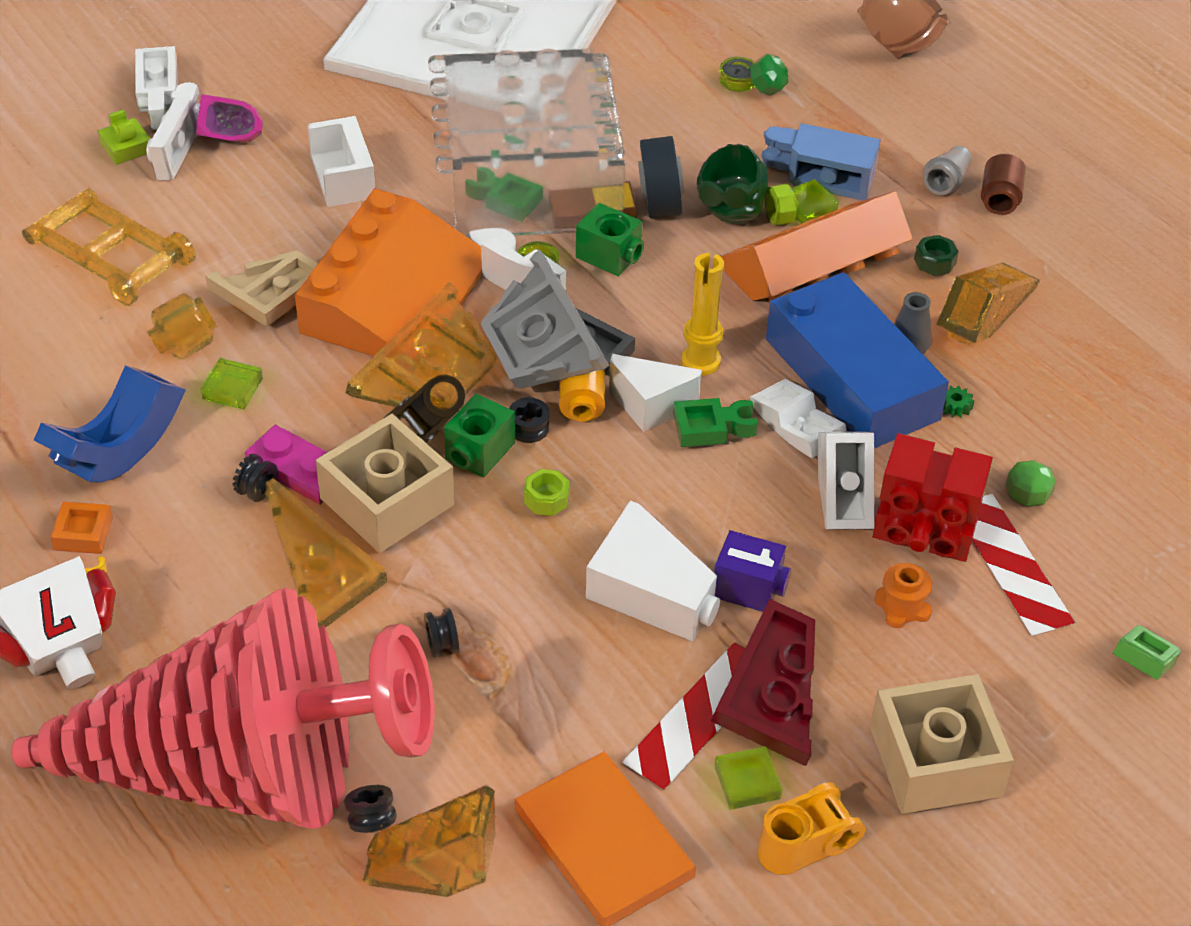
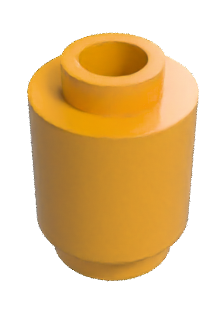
[559,369,605,422]

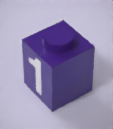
[714,530,791,612]

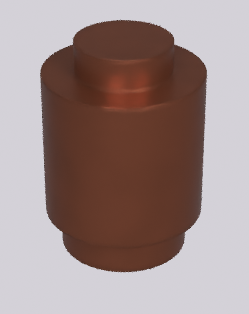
[981,154,1026,215]

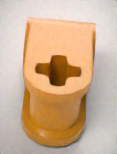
[757,782,866,875]

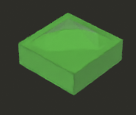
[1113,625,1181,680]

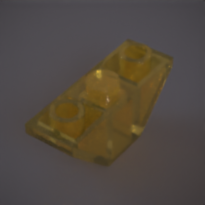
[363,785,495,897]

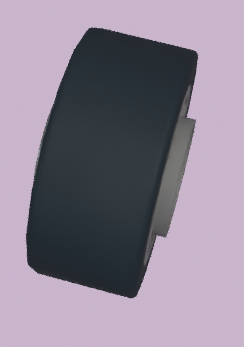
[638,136,684,218]

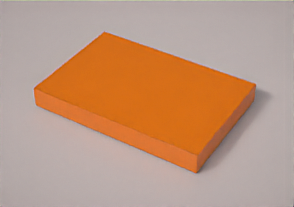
[514,751,696,926]

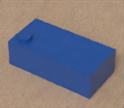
[766,272,949,449]

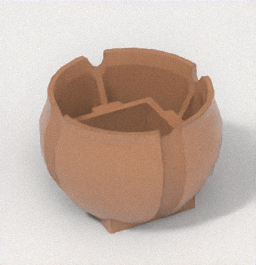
[857,0,950,59]

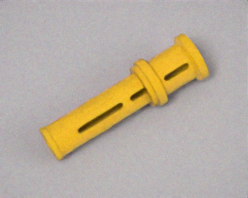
[681,253,724,376]

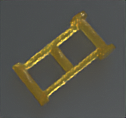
[22,188,196,306]

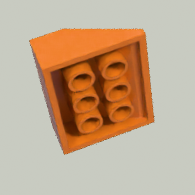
[295,188,482,370]

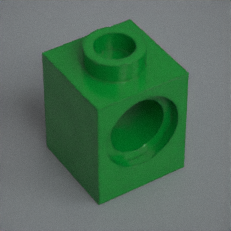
[575,203,644,277]
[444,393,515,478]

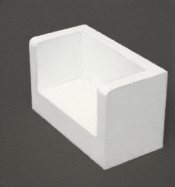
[308,116,375,207]

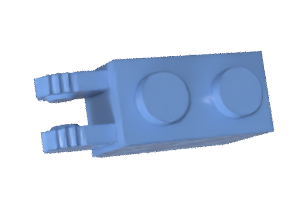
[762,123,881,200]

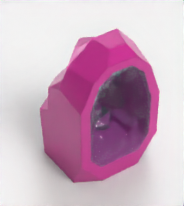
[196,94,263,142]

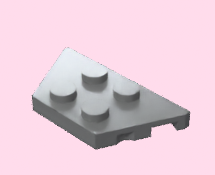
[480,250,610,389]

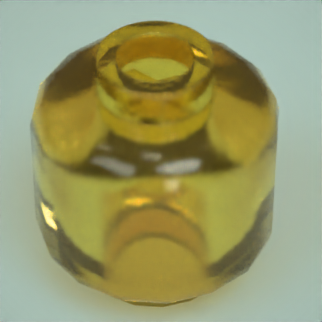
[147,293,218,360]

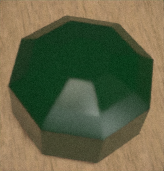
[914,235,959,276]

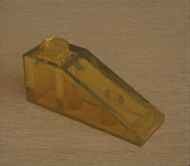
[937,262,1040,345]

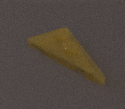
[265,478,387,628]

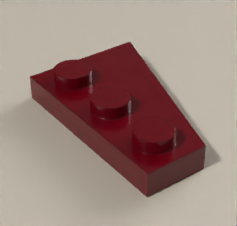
[711,599,815,766]

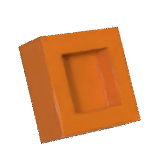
[50,501,113,554]

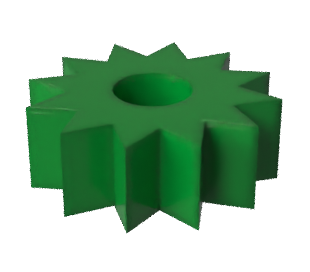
[943,385,974,418]

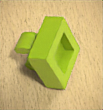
[97,109,150,165]

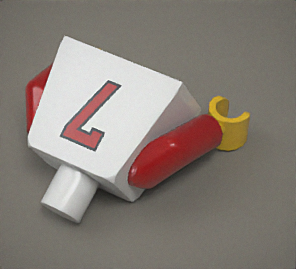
[0,556,116,689]

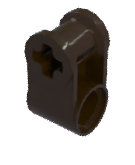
[384,375,465,443]

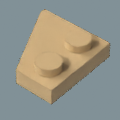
[206,250,318,327]

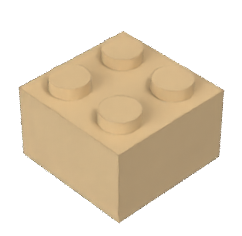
[316,414,455,553]
[870,674,1014,814]

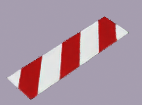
[972,494,1076,636]
[622,642,745,790]

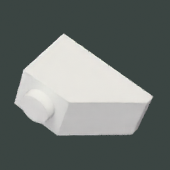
[818,432,874,529]

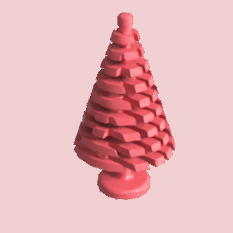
[12,588,435,829]

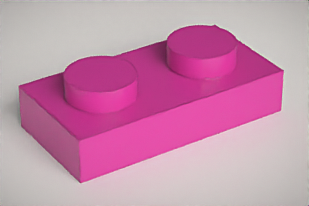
[245,424,328,505]

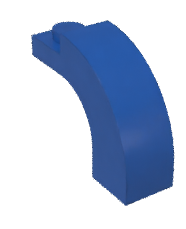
[34,365,185,483]

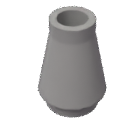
[923,146,972,195]

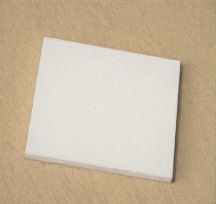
[324,0,617,124]

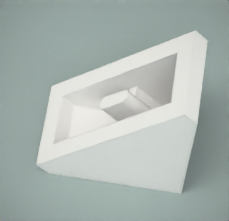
[609,354,702,432]

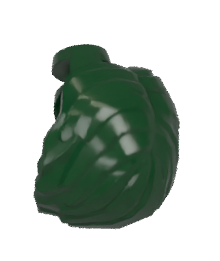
[697,144,768,226]

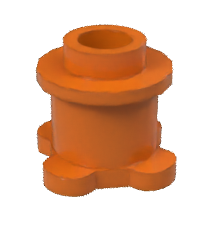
[874,563,933,628]

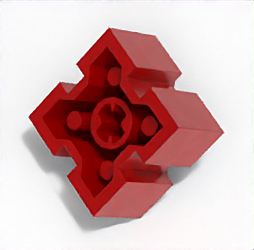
[872,433,993,562]

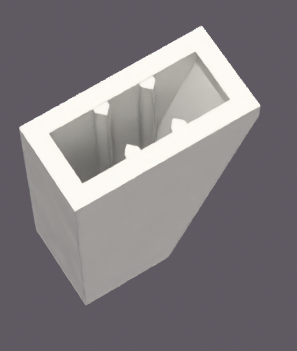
[586,500,720,642]

